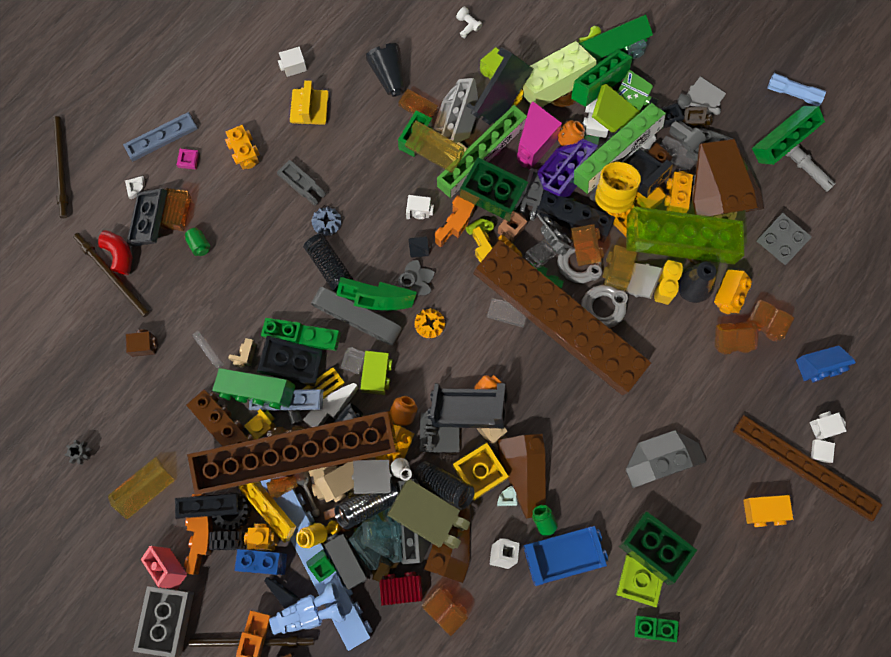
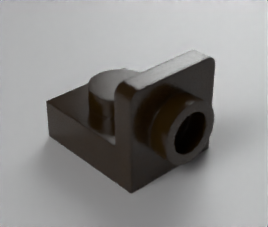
[683,107,713,130]
[372,550,400,582]

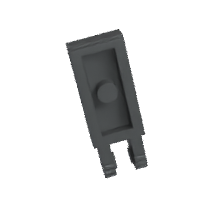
[277,160,326,206]
[519,168,544,221]

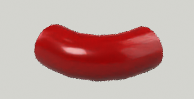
[98,230,133,275]

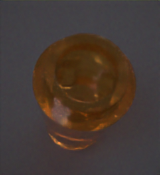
[266,476,298,499]

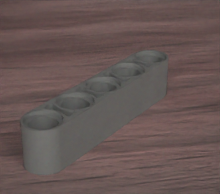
[311,287,402,346]

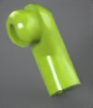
[579,26,601,43]
[466,219,494,235]

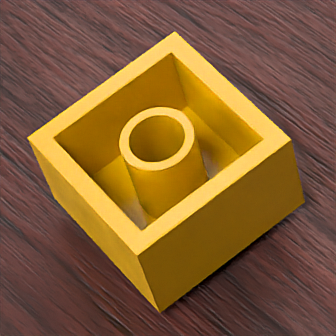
[453,443,509,500]

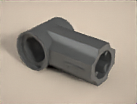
[669,121,706,153]

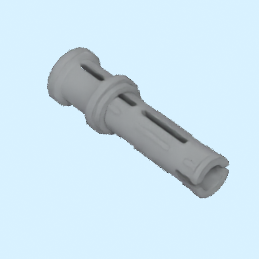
[786,144,836,192]

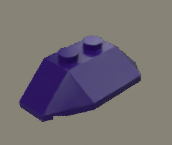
[537,139,598,197]

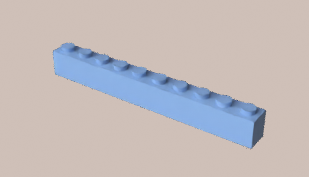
[260,476,373,651]

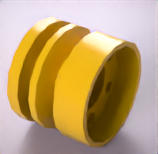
[595,162,641,213]

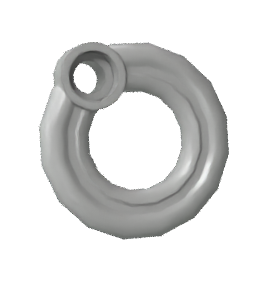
[557,241,602,283]
[581,285,628,328]

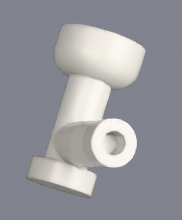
[456,6,483,38]

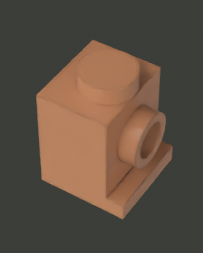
[498,212,527,244]

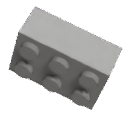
[133,586,194,657]

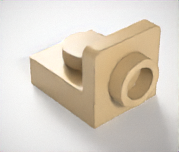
[229,338,257,368]

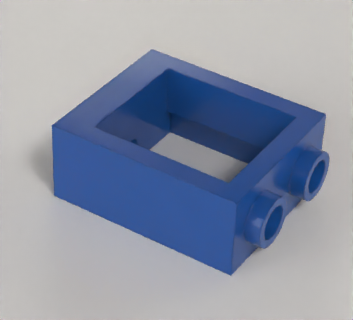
[235,549,287,575]

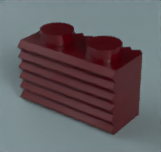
[379,572,423,606]

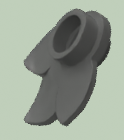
[398,260,435,296]

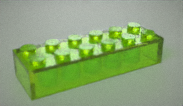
[626,206,744,265]

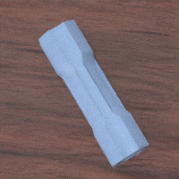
[767,73,826,106]

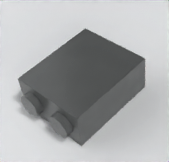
[324,533,370,590]

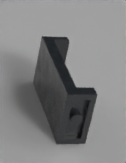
[467,47,534,125]
[595,128,673,198]
[428,383,508,429]

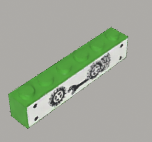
[574,103,666,194]
[437,105,527,198]

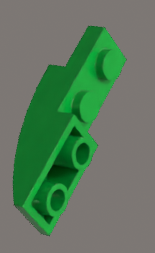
[336,277,417,310]
[261,318,341,351]

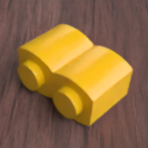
[654,260,683,305]

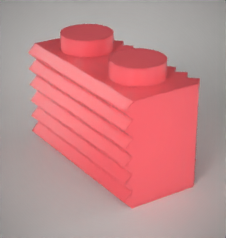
[141,546,187,590]

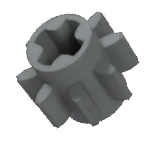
[64,440,92,465]

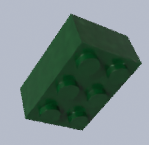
[460,157,528,222]
[618,511,697,586]

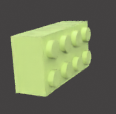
[522,41,596,107]

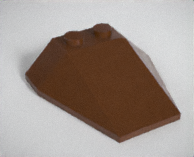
[693,139,764,220]

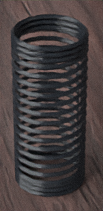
[303,233,353,292]
[413,461,474,510]
[334,482,398,529]

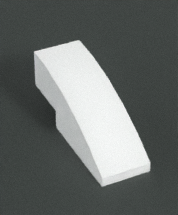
[303,383,359,427]

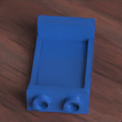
[523,526,608,586]

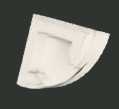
[125,176,145,199]

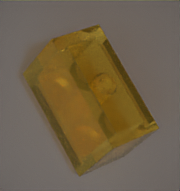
[602,245,637,291]

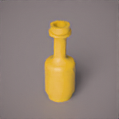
[296,520,342,548]

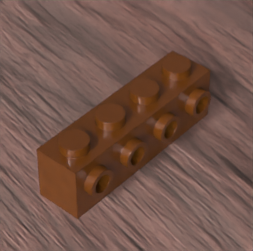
[186,389,255,447]

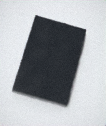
[127,188,167,247]
[257,336,323,386]

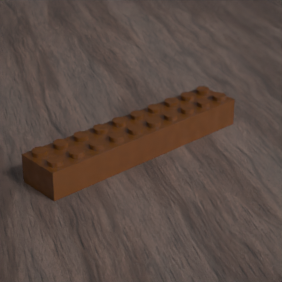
[473,240,651,395]
[187,411,399,495]

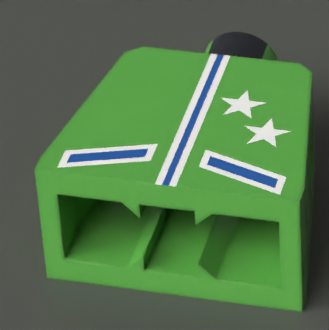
[617,70,658,112]

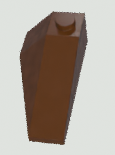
[497,434,546,519]
[424,492,470,583]

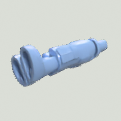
[269,583,346,635]

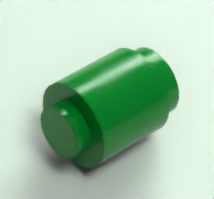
[185,228,210,256]
[532,505,558,535]

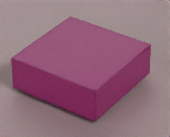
[177,148,199,170]

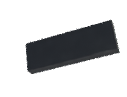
[175,493,239,519]

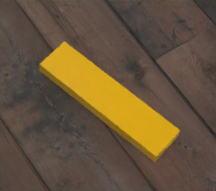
[238,482,297,543]

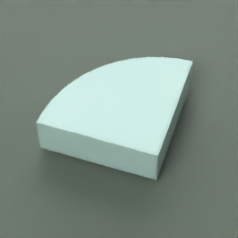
[497,486,517,506]

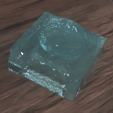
[625,39,647,59]

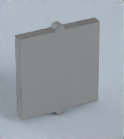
[687,77,726,114]
[622,263,662,299]
[352,460,392,494]

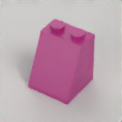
[517,102,562,169]

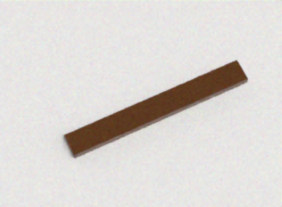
[732,415,883,522]

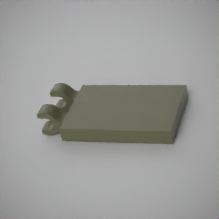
[387,479,470,549]

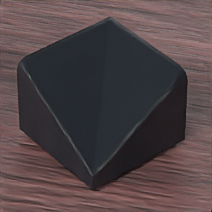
[408,236,429,258]

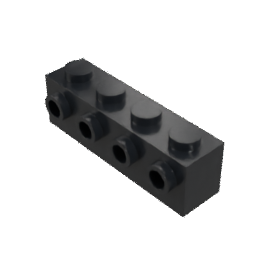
[535,190,615,243]

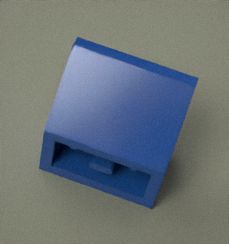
[796,346,856,383]

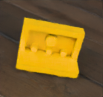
[290,81,329,125]

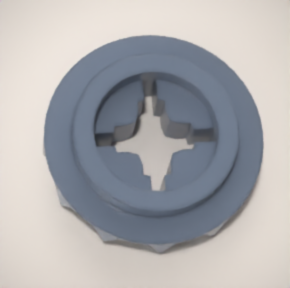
[311,206,341,236]

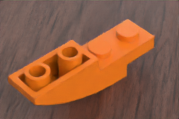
[435,195,476,247]
[184,493,213,575]
[236,610,272,657]

